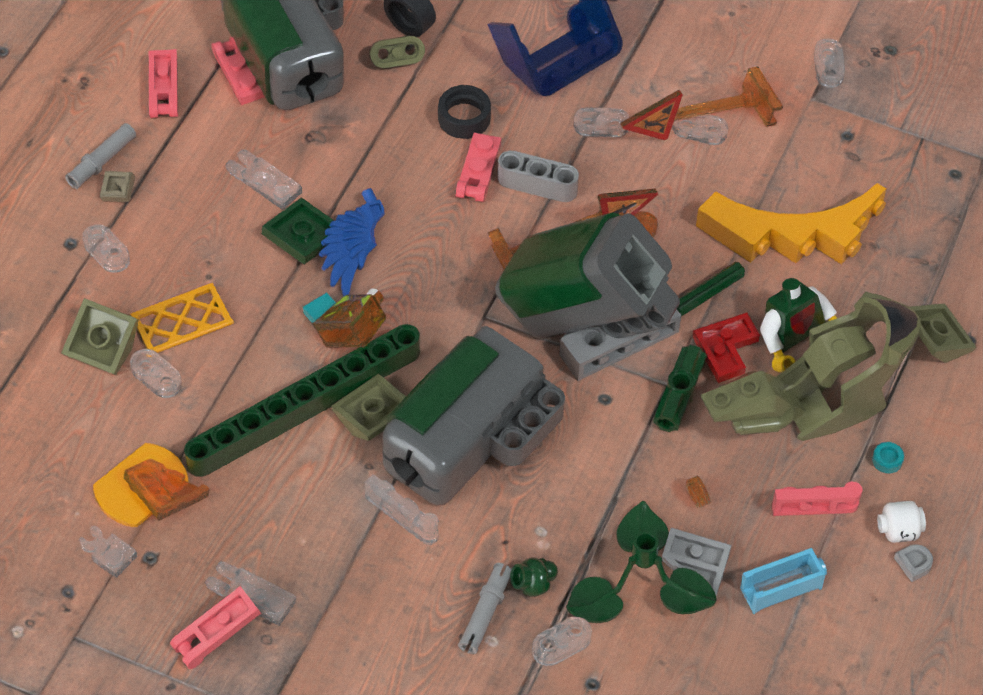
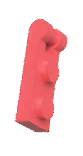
[211,37,265,105]
[149,49,178,118]
[455,133,501,202]
[772,481,863,516]
[170,586,261,669]

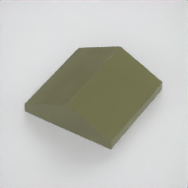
[61,298,139,375]
[910,303,976,363]
[331,374,406,441]

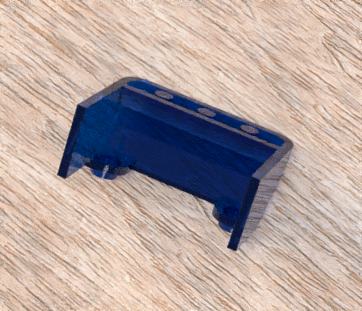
[487,0,623,96]

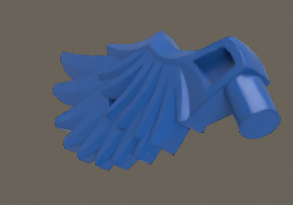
[319,188,385,297]

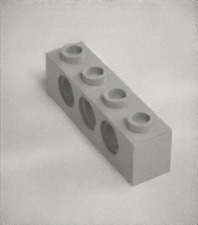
[559,309,681,381]

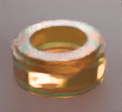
[686,475,711,508]

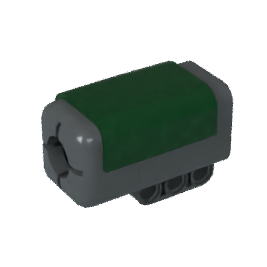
[221,0,344,110]
[495,212,680,339]
[382,326,565,506]

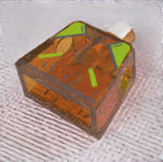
[313,288,386,348]

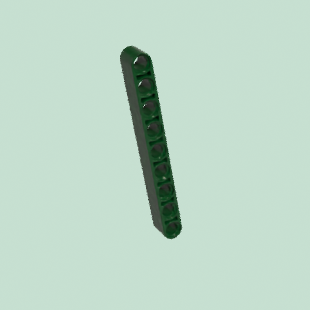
[184,324,420,477]

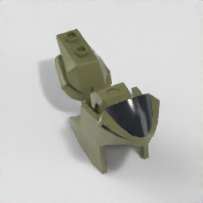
[701,292,921,441]

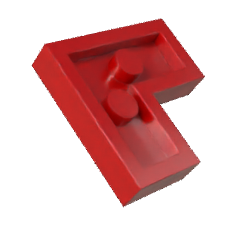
[693,312,760,383]

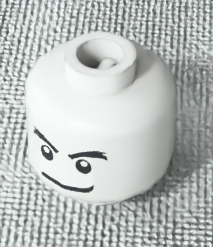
[877,501,926,543]

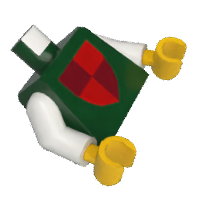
[760,278,837,372]

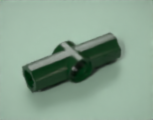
[653,344,707,432]

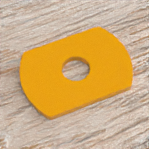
[93,443,189,527]

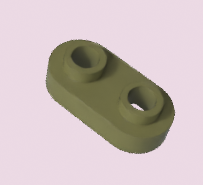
[369,35,425,68]

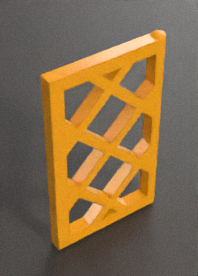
[130,282,234,356]

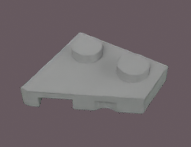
[662,528,732,597]

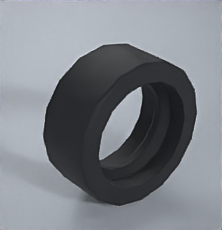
[384,0,436,37]
[438,85,491,139]

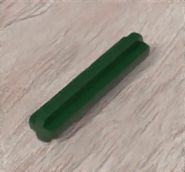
[677,262,745,316]

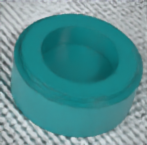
[872,442,904,474]

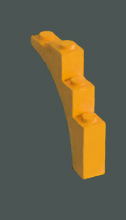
[696,183,886,264]

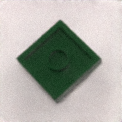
[261,197,334,265]

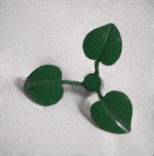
[566,501,717,623]

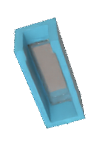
[740,548,827,614]

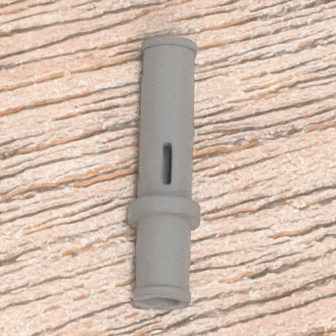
[65,123,136,189]
[458,563,512,654]

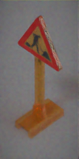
[620,66,783,140]

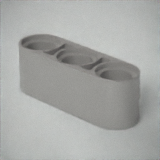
[498,150,579,202]

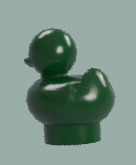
[510,557,558,597]

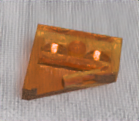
[124,458,210,521]

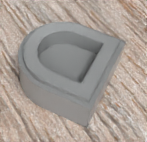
[894,545,933,582]

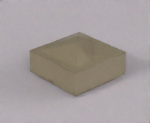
[100,171,135,202]

